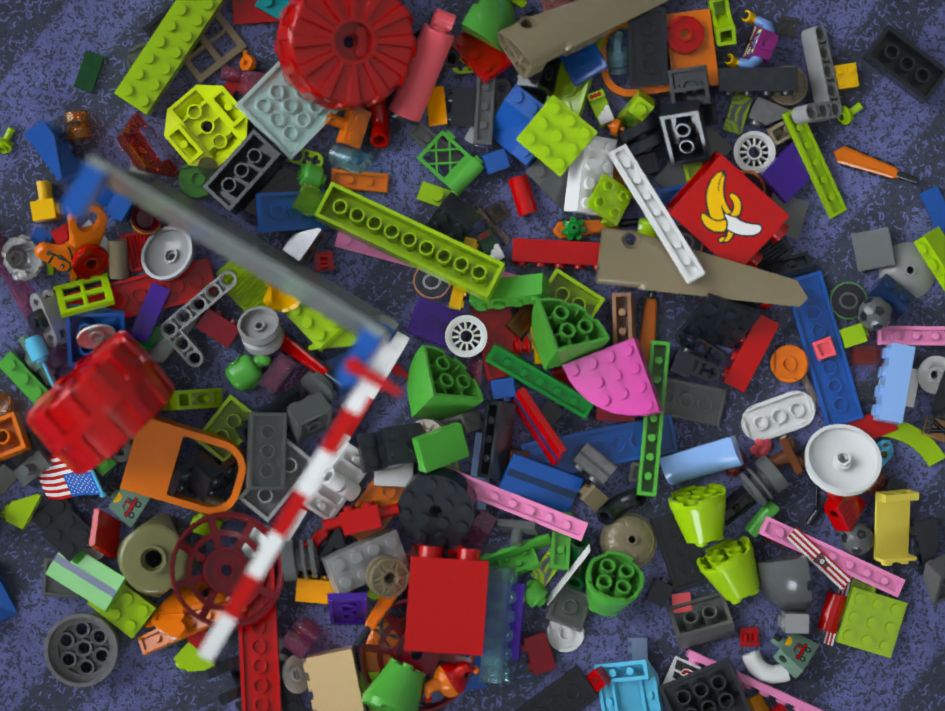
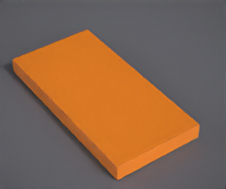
[350,479,405,541]

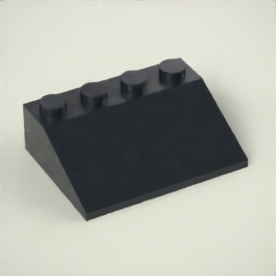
[658,657,754,711]

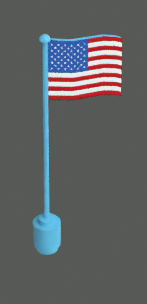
[25,334,107,500]

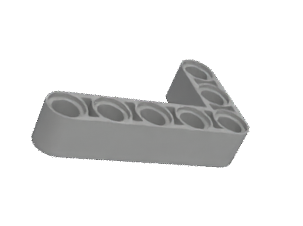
[792,25,842,124]
[161,269,238,367]

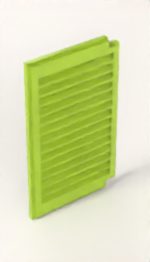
[216,260,268,312]

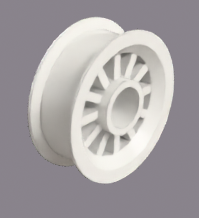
[733,131,776,173]
[445,315,487,357]

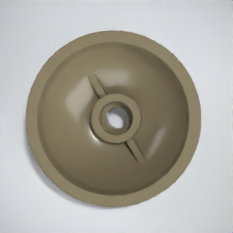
[600,513,657,568]

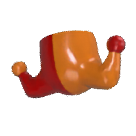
[423,662,480,703]

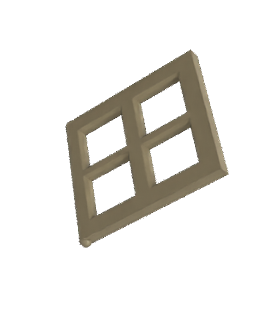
[184,11,247,85]

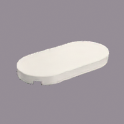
[741,391,816,440]

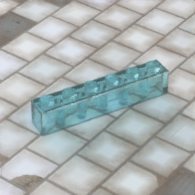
[479,564,518,684]

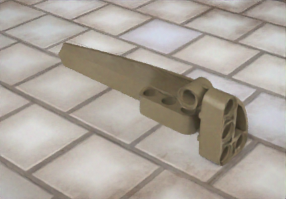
[496,0,670,79]
[596,228,808,307]

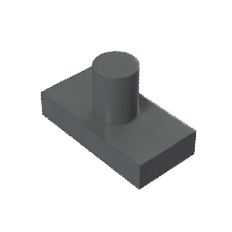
[13,449,53,487]
[497,519,540,546]

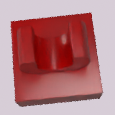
[314,251,335,272]
[739,626,760,647]

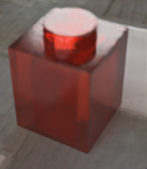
[851,345,880,365]

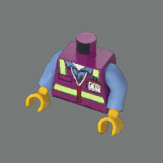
[724,10,779,68]

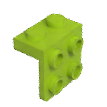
[587,174,633,227]

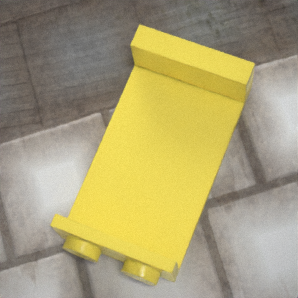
[873,489,919,566]

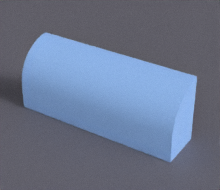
[660,435,744,485]

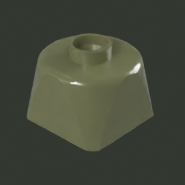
[116,512,201,599]

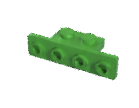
[480,533,551,580]

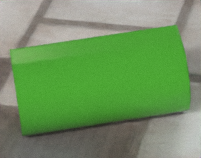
[744,499,780,538]

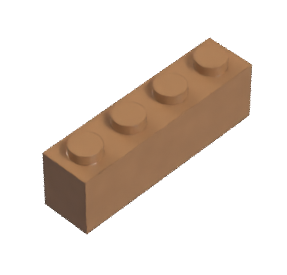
[612,292,636,345]

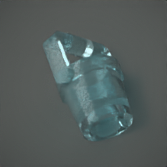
[606,31,629,74]
[328,144,372,174]

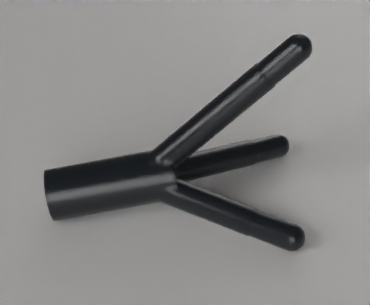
[805,484,829,526]

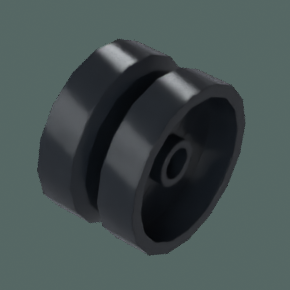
[618,116,666,157]

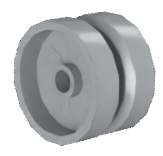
[237,306,284,356]

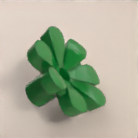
[561,216,587,241]

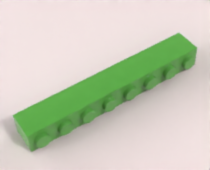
[637,340,670,497]
[0,351,120,477]

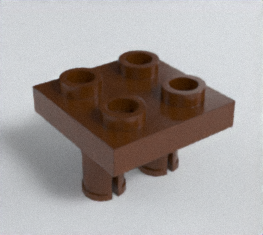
[769,433,805,475]

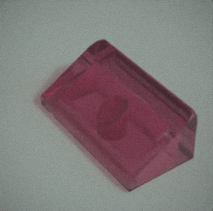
[467,357,483,387]

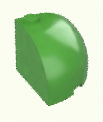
[462,0,516,52]
[532,298,610,370]
[407,345,484,419]

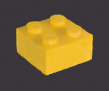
[834,62,859,90]

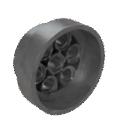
[44,612,120,687]

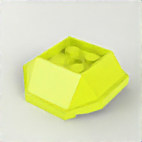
[164,84,248,169]

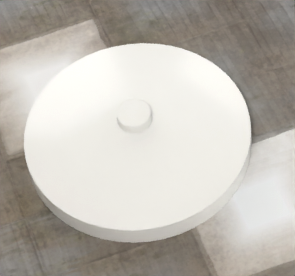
[804,424,882,496]

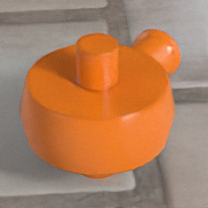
[240,50,257,73]
[607,119,625,137]

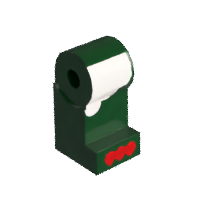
[475,228,506,262]

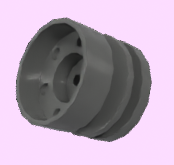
[738,454,789,506]
[280,538,319,582]

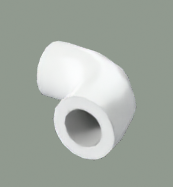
[742,650,790,684]

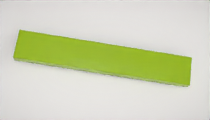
[782,106,848,218]

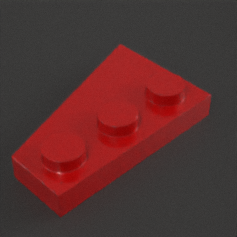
[450,32,513,84]

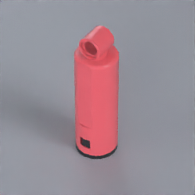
[387,8,456,125]

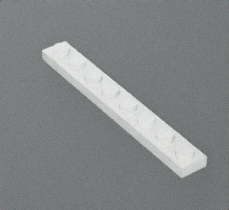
[608,144,705,284]

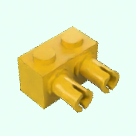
[30,180,64,223]

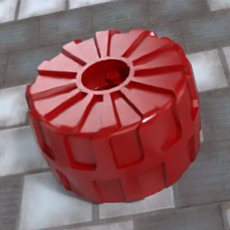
[274,0,418,111]
[26,331,175,475]

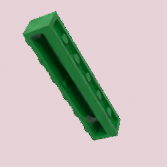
[485,342,594,419]

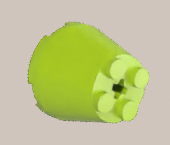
[668,483,726,547]
[697,536,760,604]

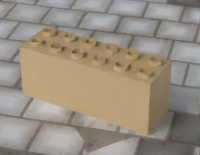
[303,645,367,711]

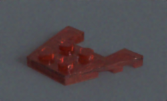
[116,111,180,177]

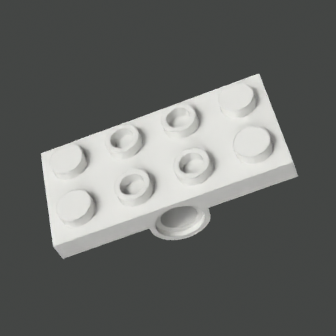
[305,441,366,519]

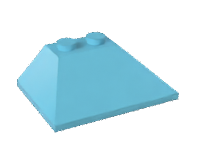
[594,659,664,711]

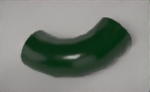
[566,536,590,590]

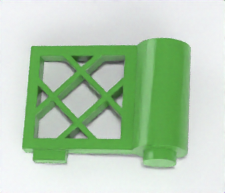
[417,130,484,197]

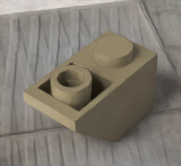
[578,483,609,512]

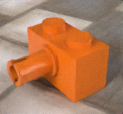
[326,109,372,149]

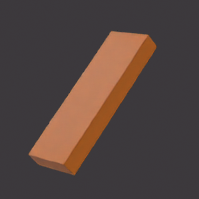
[331,168,389,193]

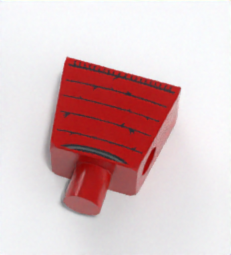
[824,491,867,532]

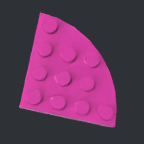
[562,338,664,417]

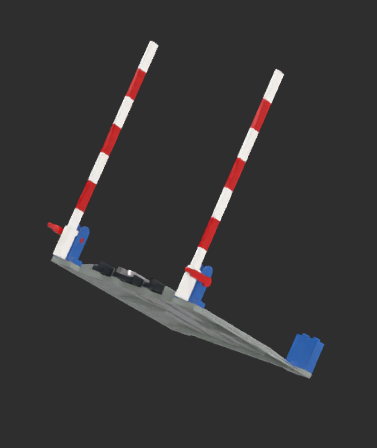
[60,155,410,662]

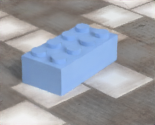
[871,343,916,425]

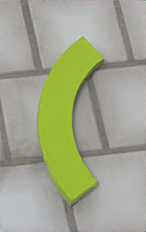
[880,422,945,467]

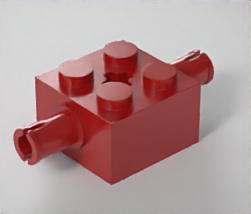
[322,500,400,536]

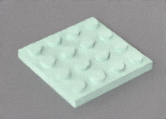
[235,61,338,160]

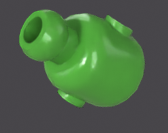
[225,354,273,392]

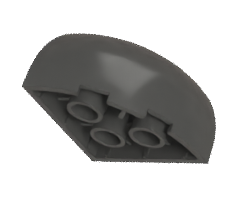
[756,553,812,611]

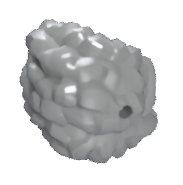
[1,235,44,281]

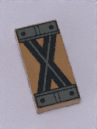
[921,415,945,443]

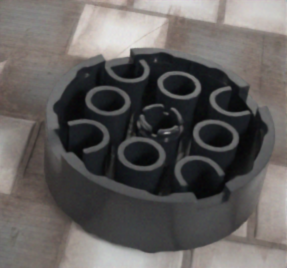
[398,467,478,547]

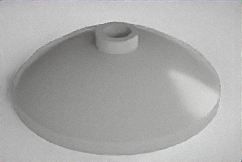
[141,226,194,281]
[879,242,935,298]

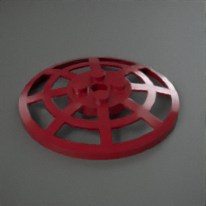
[170,512,284,628]
[359,598,475,711]

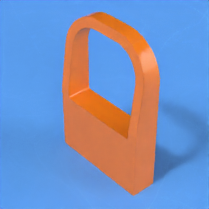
[601,9,719,98]
[120,415,247,514]

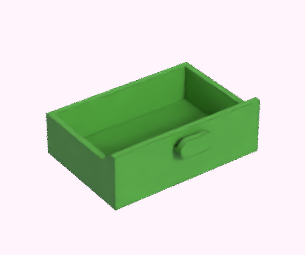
[412,422,469,473]

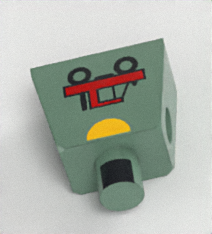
[104,485,152,528]
[770,632,819,678]

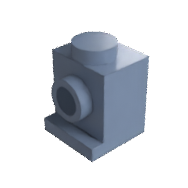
[627,636,648,661]

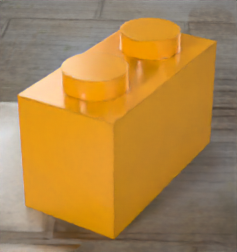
[295,574,334,604]

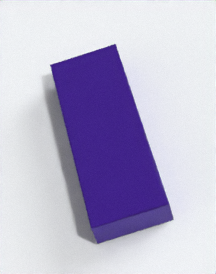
[130,282,171,343]

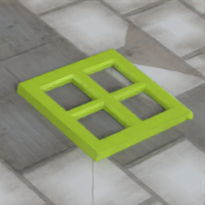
[53,272,115,318]

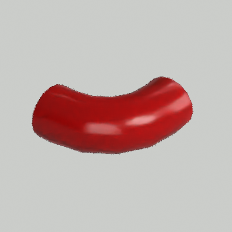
[368,100,390,148]

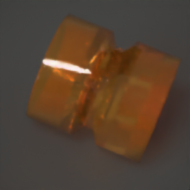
[63,110,93,141]

